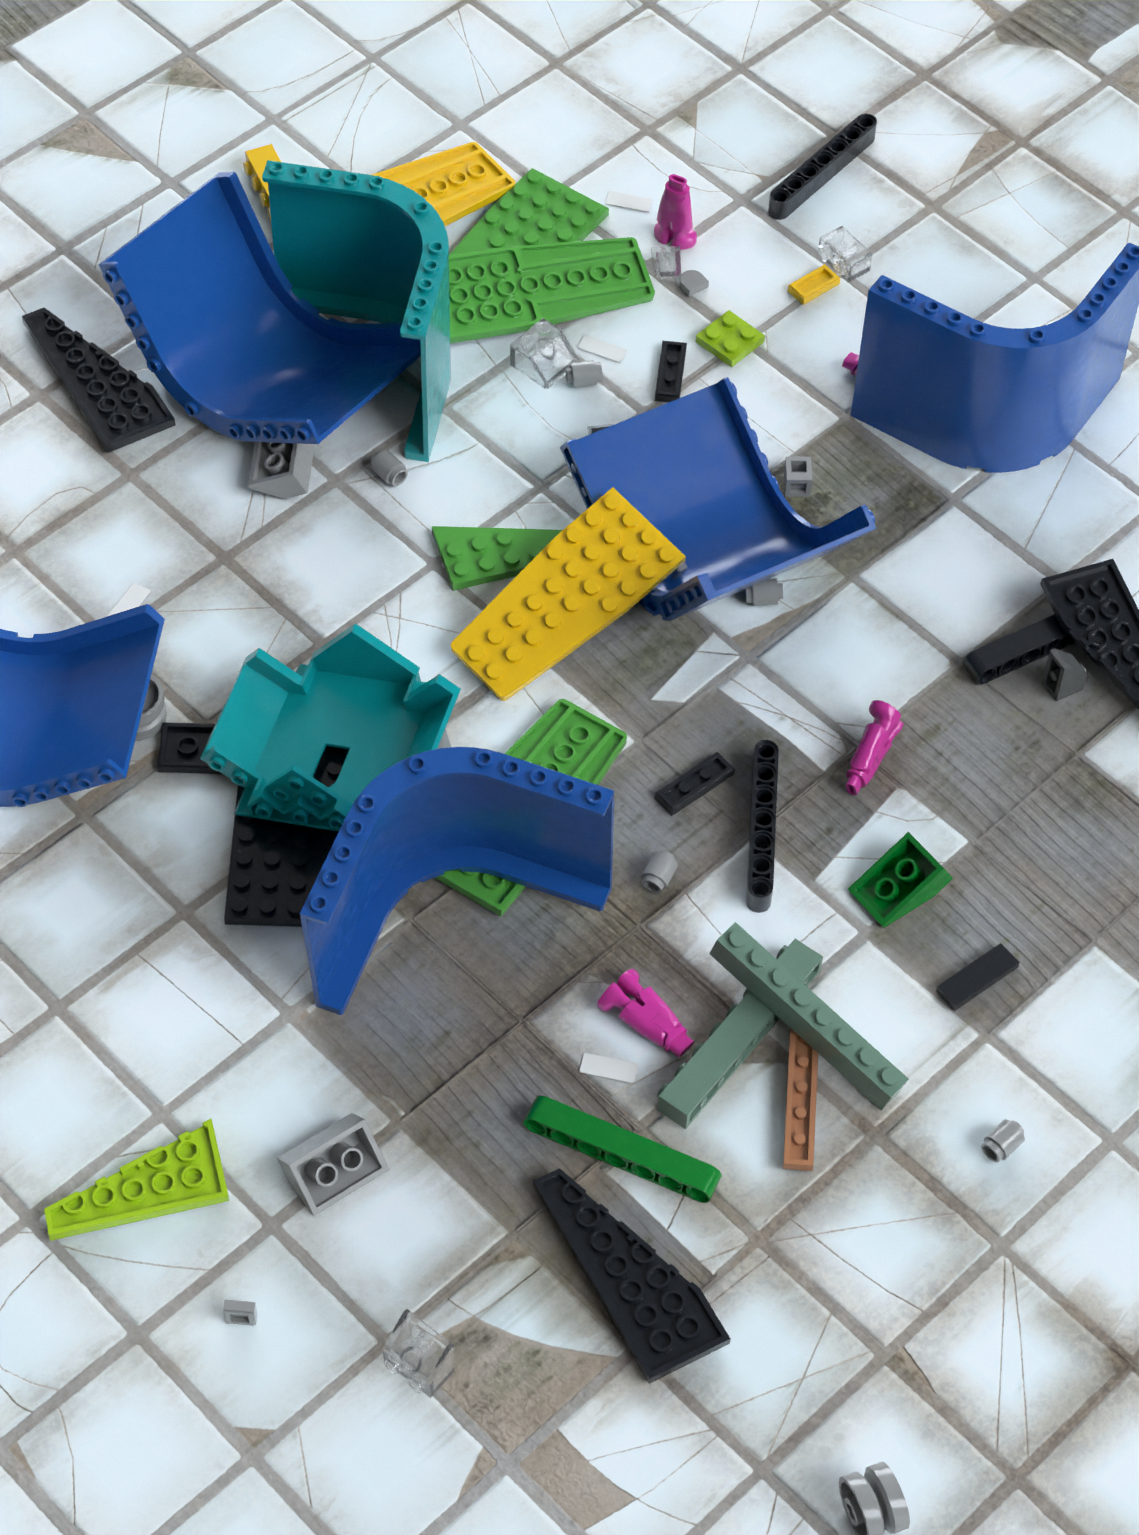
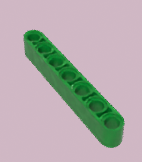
[523,1095,722,1203]

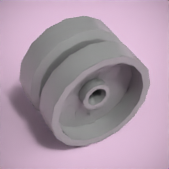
[135,675,167,741]
[838,1461,910,1535]

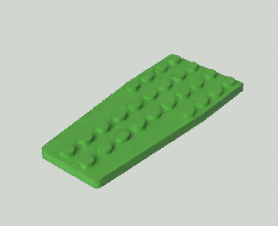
[450,168,609,255]
[449,237,655,343]
[434,699,627,917]

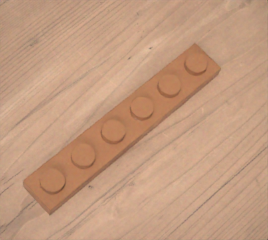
[783,1028,818,1171]

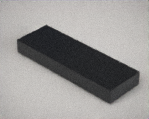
[655,340,687,402]
[654,752,735,816]
[936,943,1020,1011]

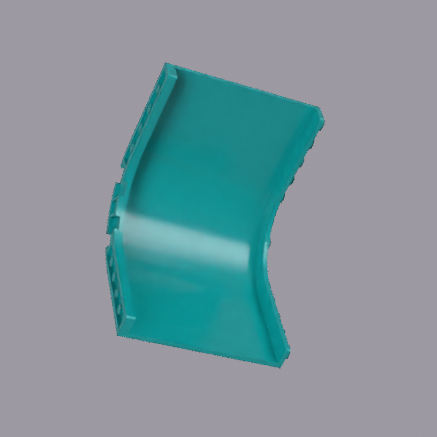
[262,160,451,462]

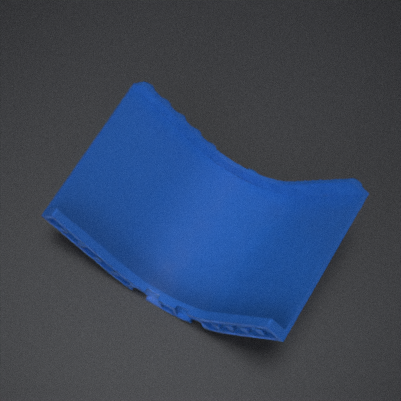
[98,172,421,444]
[850,243,1139,473]
[560,377,877,621]
[0,604,165,807]
[300,747,614,1015]

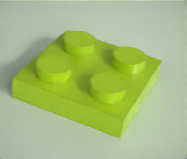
[695,310,765,368]

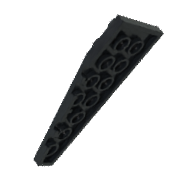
[22,308,176,453]
[1040,559,1139,709]
[533,1168,731,1384]

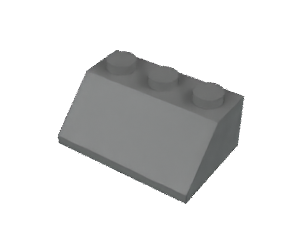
[248,442,315,499]
[277,1113,389,1216]

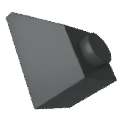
[1042,649,1087,701]

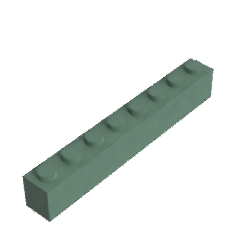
[709,922,909,1111]
[657,939,823,1129]

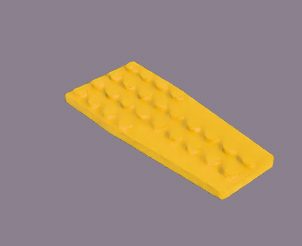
[372,142,515,226]
[451,487,686,701]

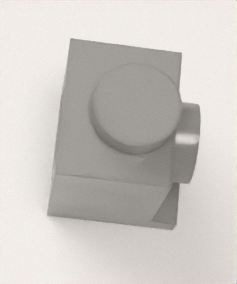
[784,456,812,497]

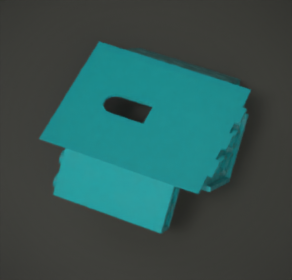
[200,623,461,831]

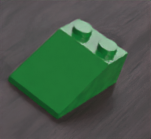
[848,831,953,928]

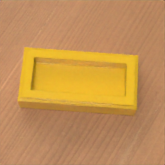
[787,264,840,305]

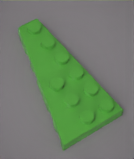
[432,526,562,591]

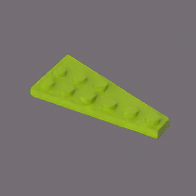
[44,1118,229,1241]

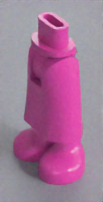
[654,174,697,250]
[845,700,904,796]
[597,969,694,1058]

